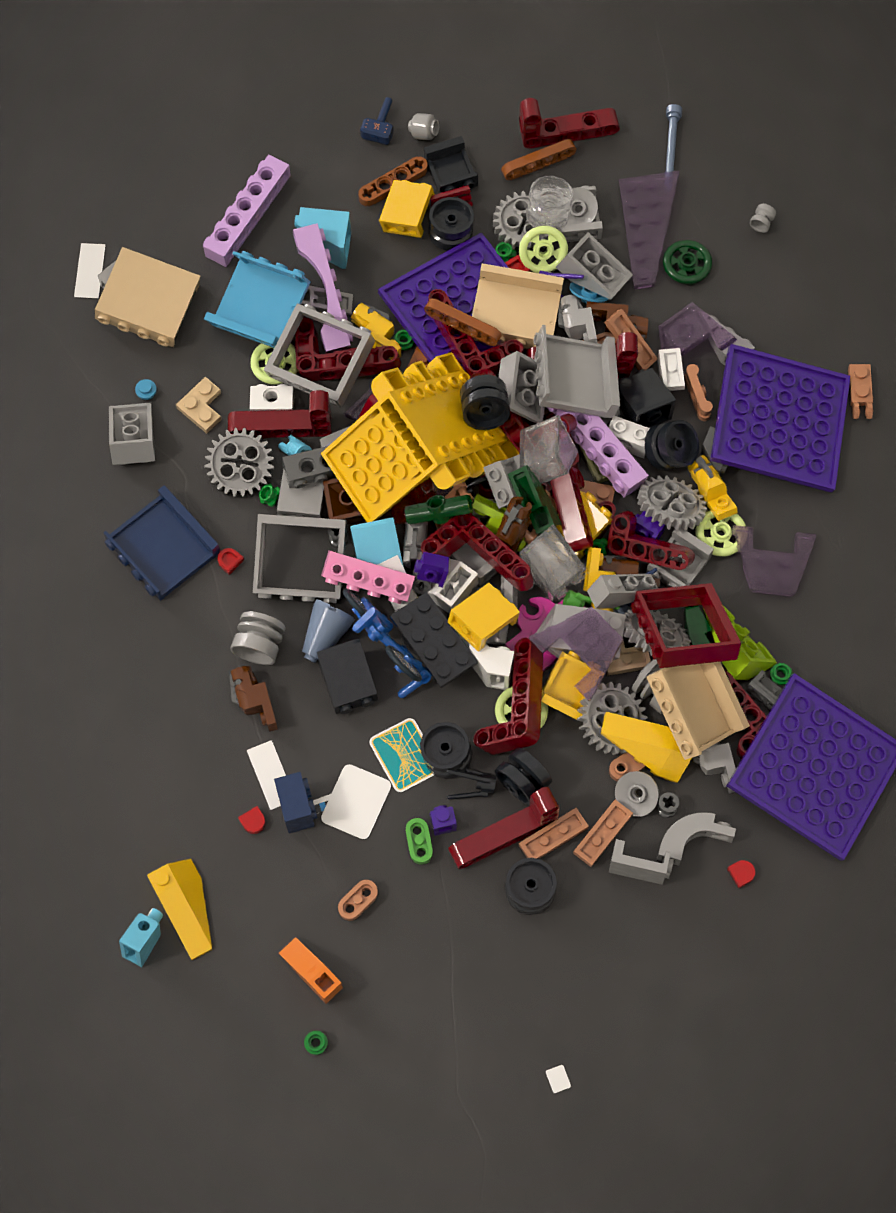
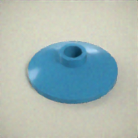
[569,282,608,304]

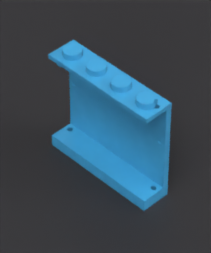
[204,251,311,348]

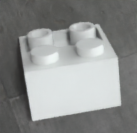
[420,559,479,614]
[469,644,514,690]

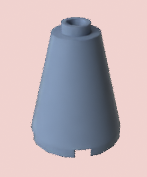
[302,599,355,663]

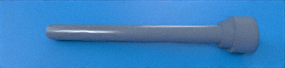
[664,104,682,194]

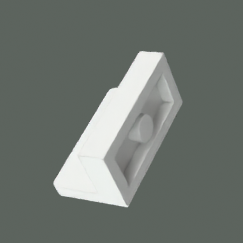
[657,348,685,391]

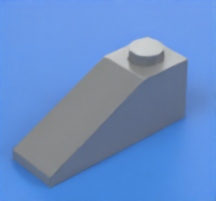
[301,285,353,315]

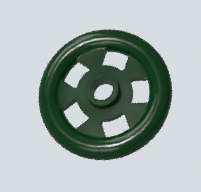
[663,240,712,284]

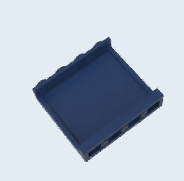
[103,485,220,601]

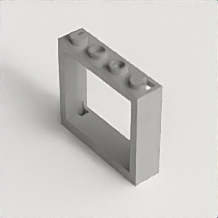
[264,303,375,408]
[253,514,347,603]

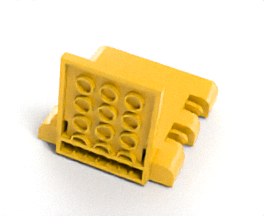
[321,352,520,523]

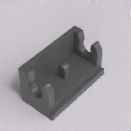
[746,670,783,710]

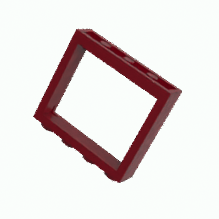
[631,583,741,668]

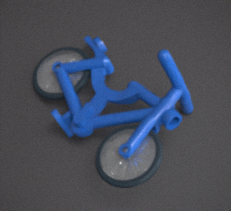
[343,588,431,698]

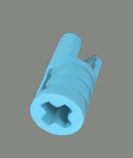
[278,435,312,456]

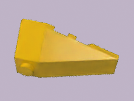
[600,712,692,783]
[147,858,212,960]

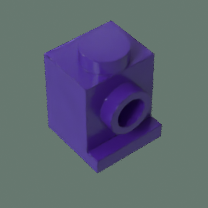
[635,511,666,540]
[414,552,449,588]
[429,805,457,836]

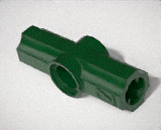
[405,495,473,525]

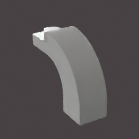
[657,813,736,866]

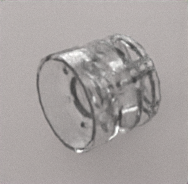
[526,176,573,230]

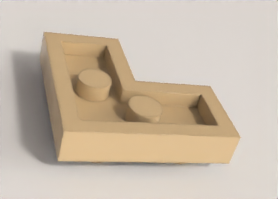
[176,377,221,434]
[604,638,651,676]

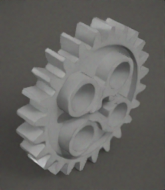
[493,191,559,250]
[205,428,275,498]
[637,475,707,531]
[623,609,691,656]
[577,682,647,755]

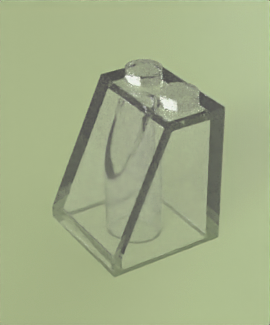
[520,415,578,484]
[519,524,586,601]

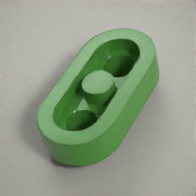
[406,818,433,864]

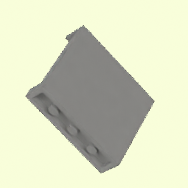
[533,325,620,418]

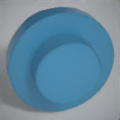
[135,379,157,400]

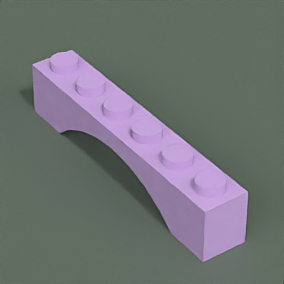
[293,223,353,354]

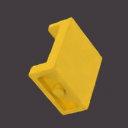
[379,180,435,238]
[547,491,612,560]
[448,583,520,652]
[541,650,605,720]

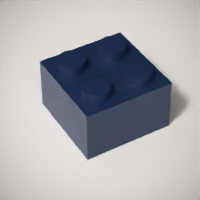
[274,772,317,833]

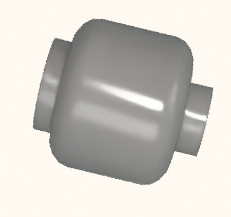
[408,113,439,140]

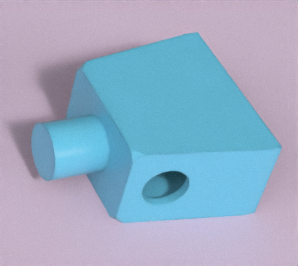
[119,908,164,967]

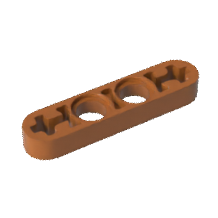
[501,139,577,180]
[358,157,428,206]
[424,298,502,346]

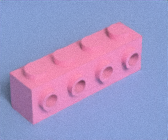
[321,550,415,604]

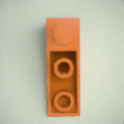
[279,937,343,1004]

